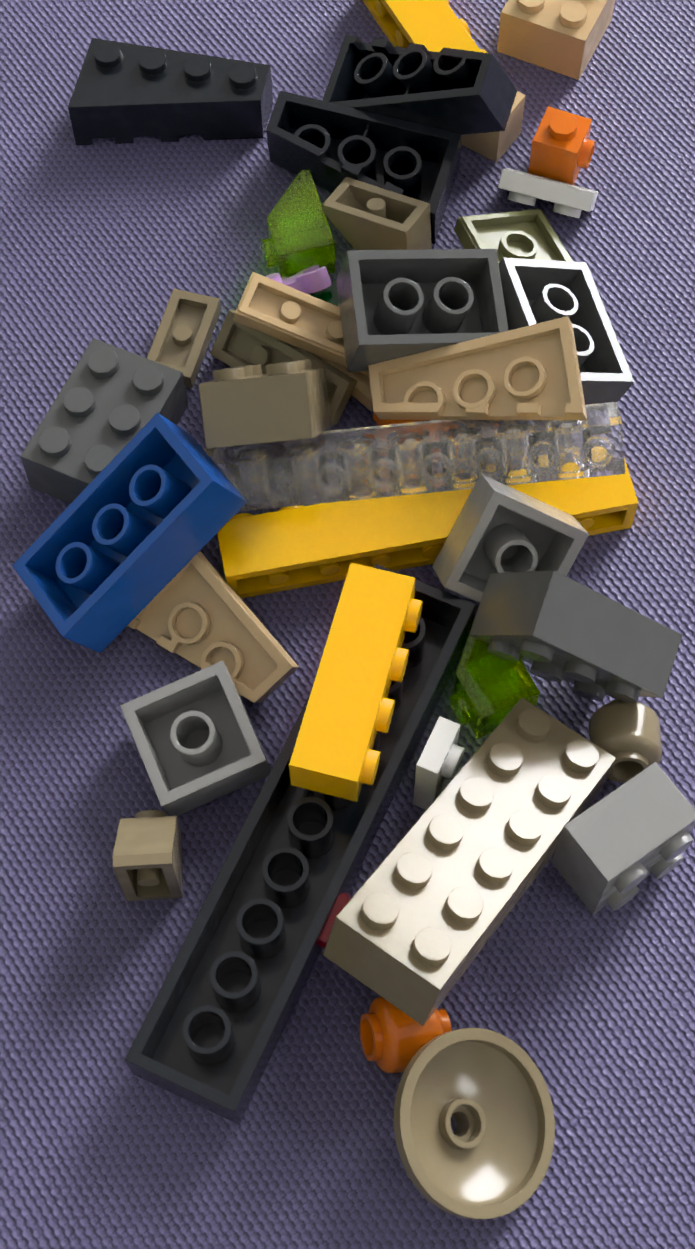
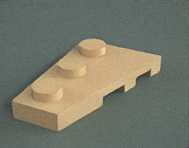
[127,551,299,703]

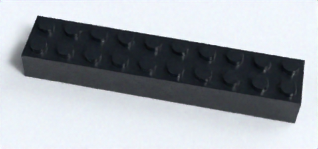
[125,564,476,1125]

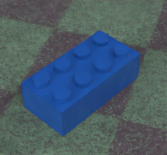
[12,413,247,653]

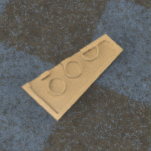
[368,316,588,421]

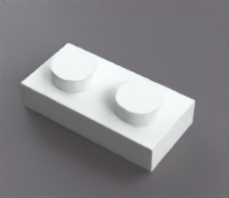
[498,168,598,218]
[413,716,465,810]

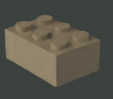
[198,359,332,449]

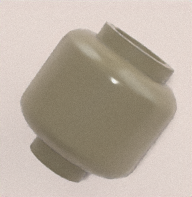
[589,699,662,783]

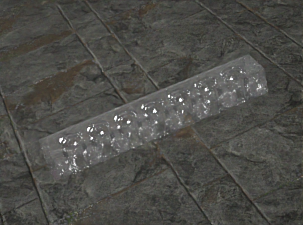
[204,402,625,511]

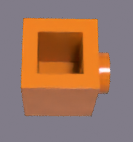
[528,106,596,185]

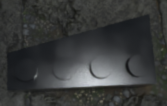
[322,35,517,135]
[68,38,273,145]
[266,91,461,244]

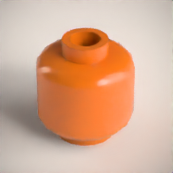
[359,996,451,1074]

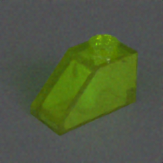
[260,169,335,277]
[449,635,540,739]

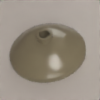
[394,1028,555,1219]

